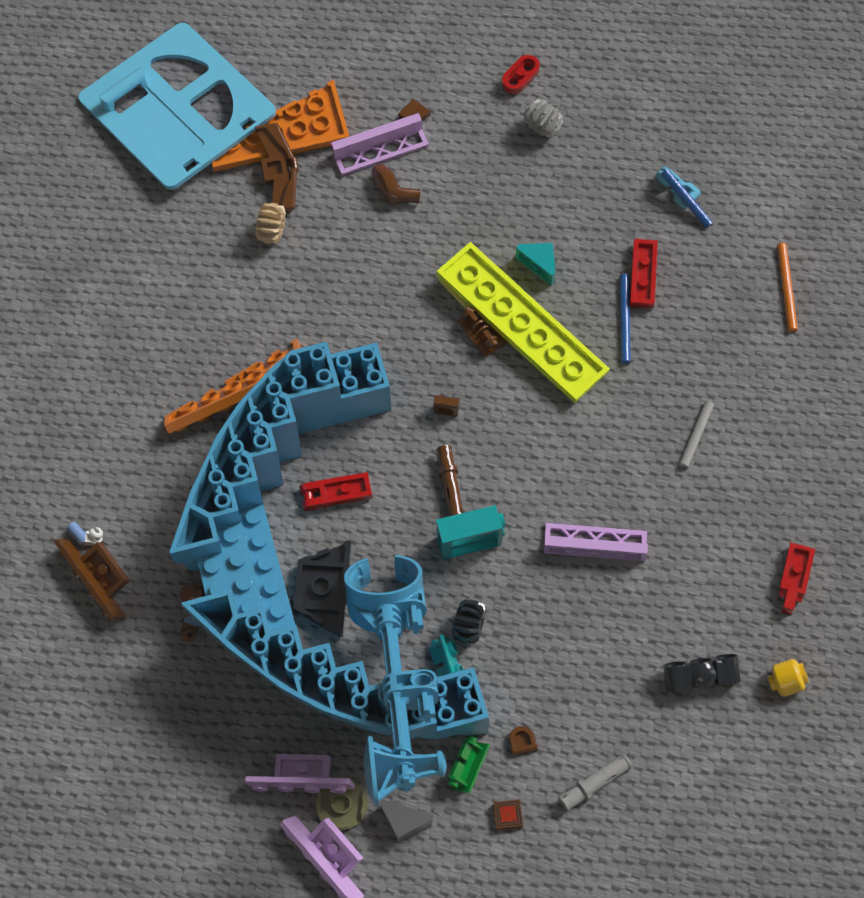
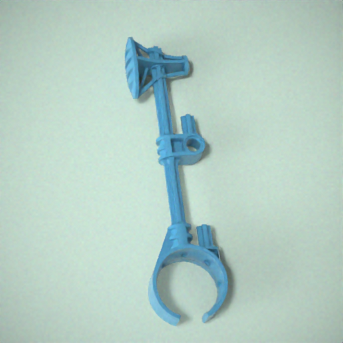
[344,555,447,807]

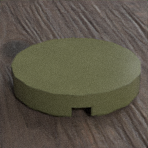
[315,777,368,831]

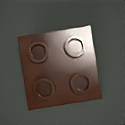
[456,307,509,358]

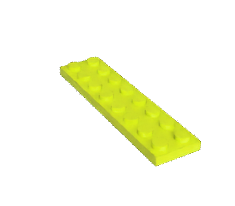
[436,242,610,403]

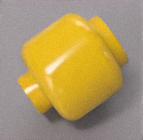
[768,659,809,697]

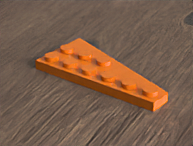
[212,79,349,172]
[164,338,301,434]

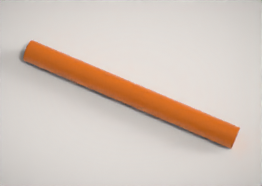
[777,243,798,332]

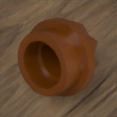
[180,581,203,602]

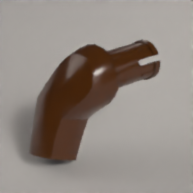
[371,164,421,205]

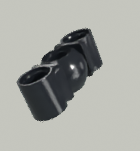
[663,654,741,693]

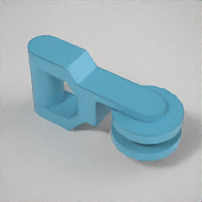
[656,166,701,210]

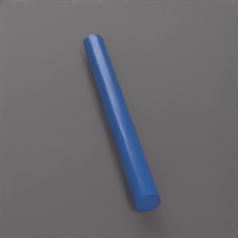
[620,274,631,364]

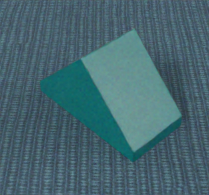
[515,243,555,286]

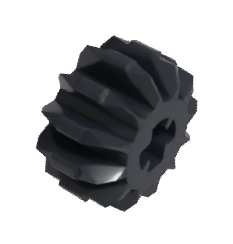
[452,599,486,644]

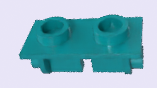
[429,634,464,677]

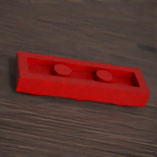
[630,239,658,308]

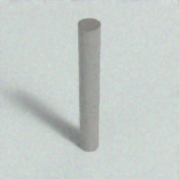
[679,401,714,469]

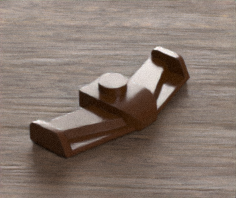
[255,122,299,213]

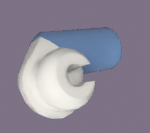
[66,522,103,546]

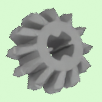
[523,99,564,138]

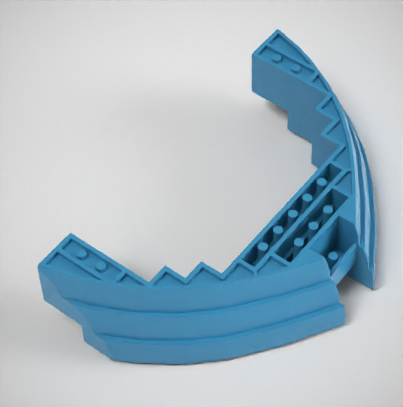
[170,342,489,739]

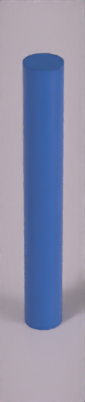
[661,168,713,228]

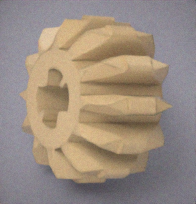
[255,203,286,244]

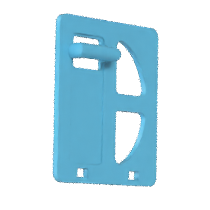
[79,23,276,190]

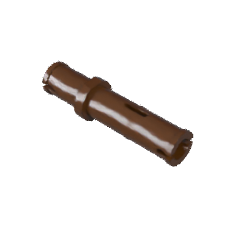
[436,445,463,517]

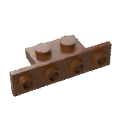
[54,539,130,620]

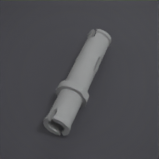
[558,753,632,812]

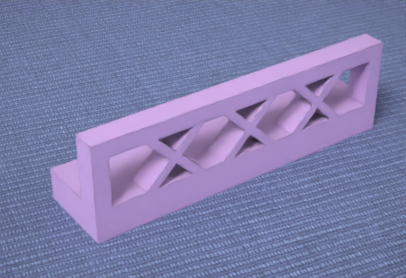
[331,113,429,176]
[544,523,648,561]

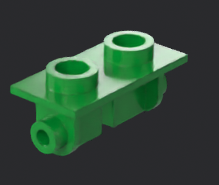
[447,735,490,793]

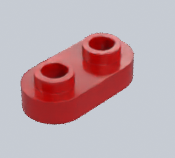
[502,55,540,94]

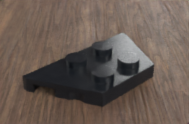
[293,540,351,637]

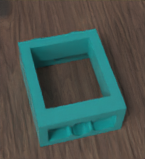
[436,505,506,560]

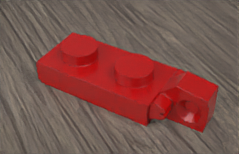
[779,542,815,615]

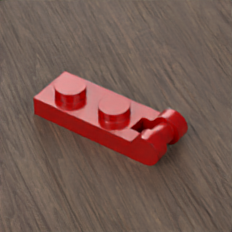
[299,472,373,511]

